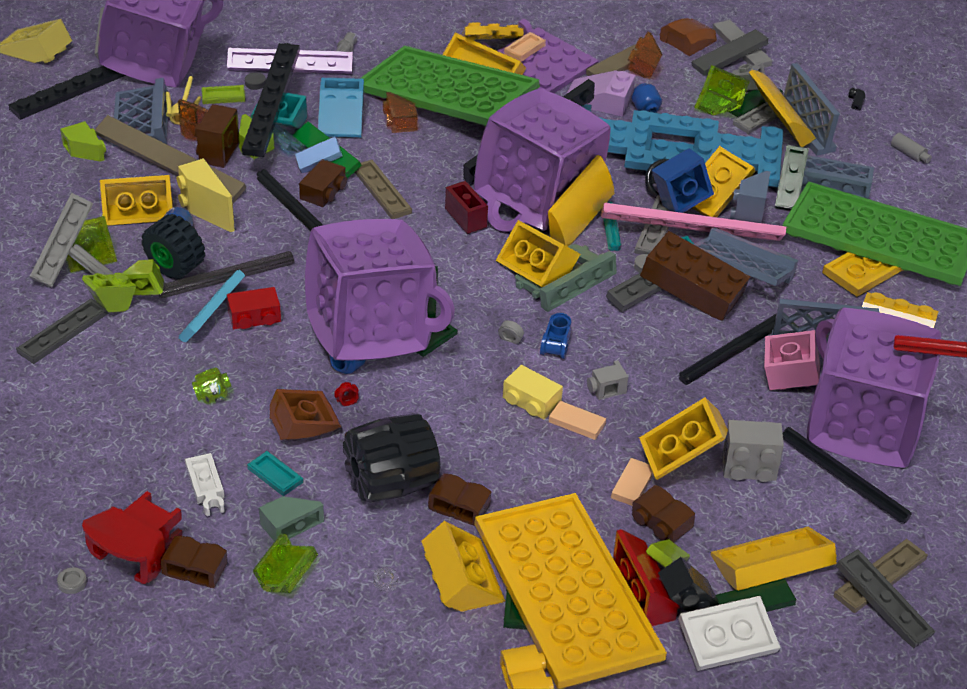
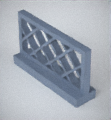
[784,63,840,156]
[112,77,168,146]
[801,155,874,199]
[694,227,799,286]
[771,299,879,356]

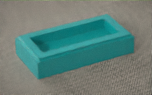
[247,451,303,496]

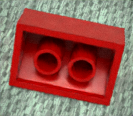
[613,529,680,626]

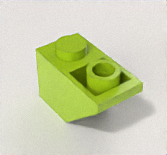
[60,121,106,162]
[82,272,136,312]

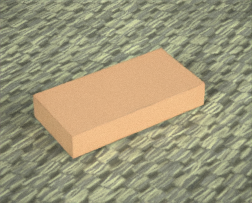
[504,32,546,62]
[549,401,606,440]
[611,458,653,506]

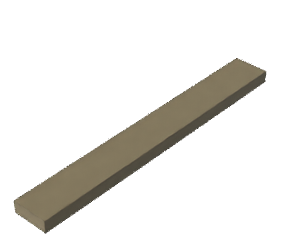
[94,115,246,203]

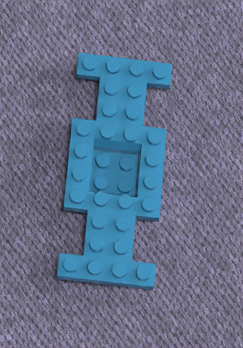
[582,104,783,187]

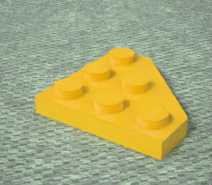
[462,22,524,40]

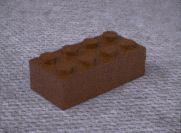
[640,231,750,321]

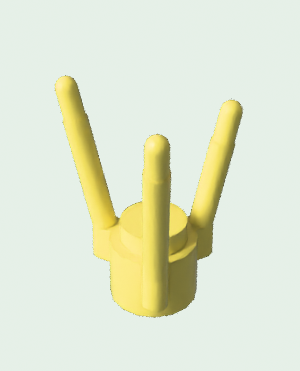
[166,76,201,125]

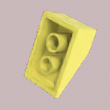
[0,19,72,63]
[176,159,235,232]

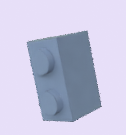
[730,171,771,223]

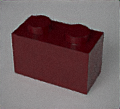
[445,181,488,234]

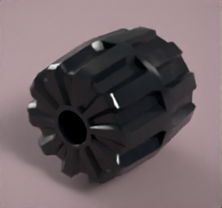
[343,413,441,502]

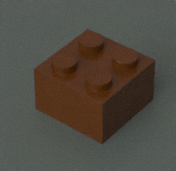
[194,104,239,168]

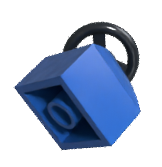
[645,148,714,213]

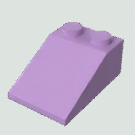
[567,70,636,117]

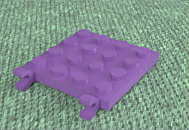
[480,19,599,93]

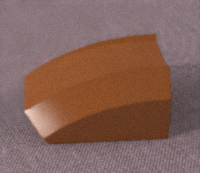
[659,18,717,56]
[270,389,342,440]

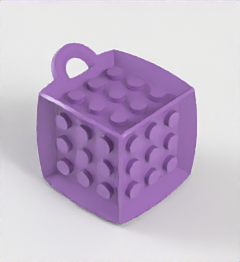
[98,0,224,87]
[474,89,611,233]
[305,219,455,360]
[807,308,941,468]

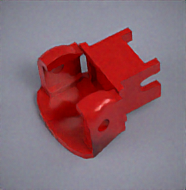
[82,491,182,584]

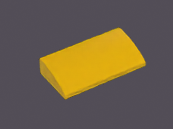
[442,32,526,75]
[749,70,816,147]
[548,155,615,247]
[711,526,837,591]

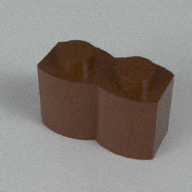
[428,473,492,526]
[632,485,695,543]
[161,536,227,588]

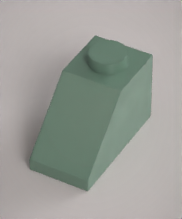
[259,496,324,545]

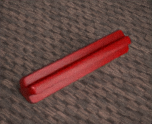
[894,335,967,358]

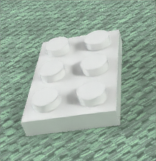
[678,596,780,671]

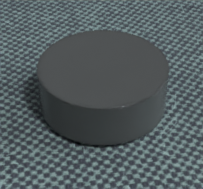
[245,72,266,90]

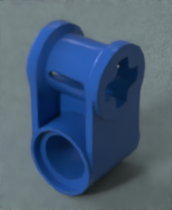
[540,313,571,359]

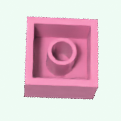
[764,330,820,390]

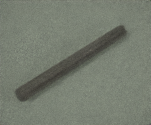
[158,251,294,298]

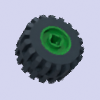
[141,214,205,280]

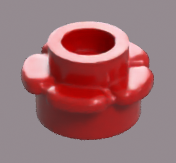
[334,382,359,406]

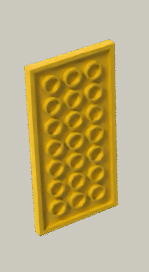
[475,493,667,689]

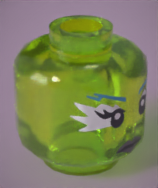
[192,367,232,404]

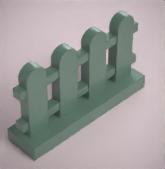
[515,244,617,312]

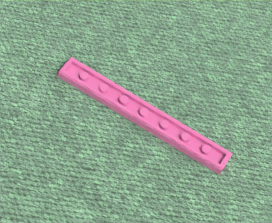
[601,203,786,241]

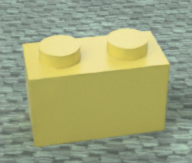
[503,365,563,420]

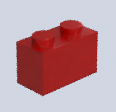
[227,287,281,330]

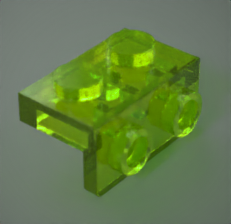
[253,534,318,593]

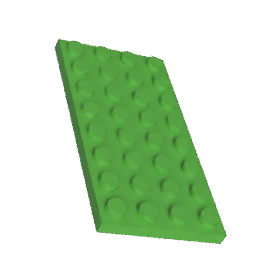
[360,46,540,126]
[782,181,967,286]

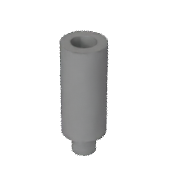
[891,132,932,163]

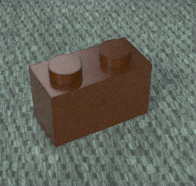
[299,159,347,207]

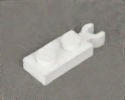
[185,453,225,516]

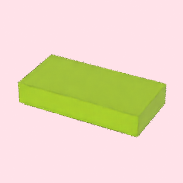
[202,85,245,104]
[646,539,690,567]

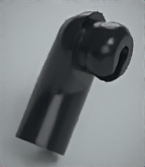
[848,87,866,111]

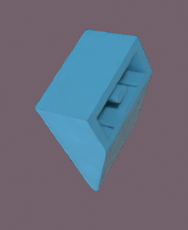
[318,78,364,137]

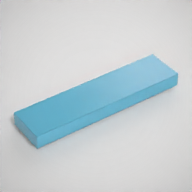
[179,270,245,343]

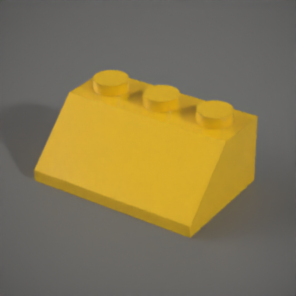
[100,175,173,226]
[495,220,581,288]
[862,292,939,328]
[639,397,728,480]
[421,521,505,612]

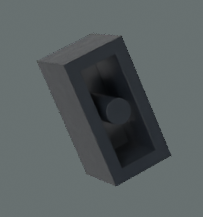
[658,557,720,612]

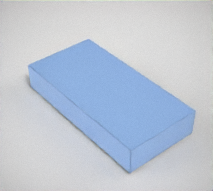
[295,137,342,173]

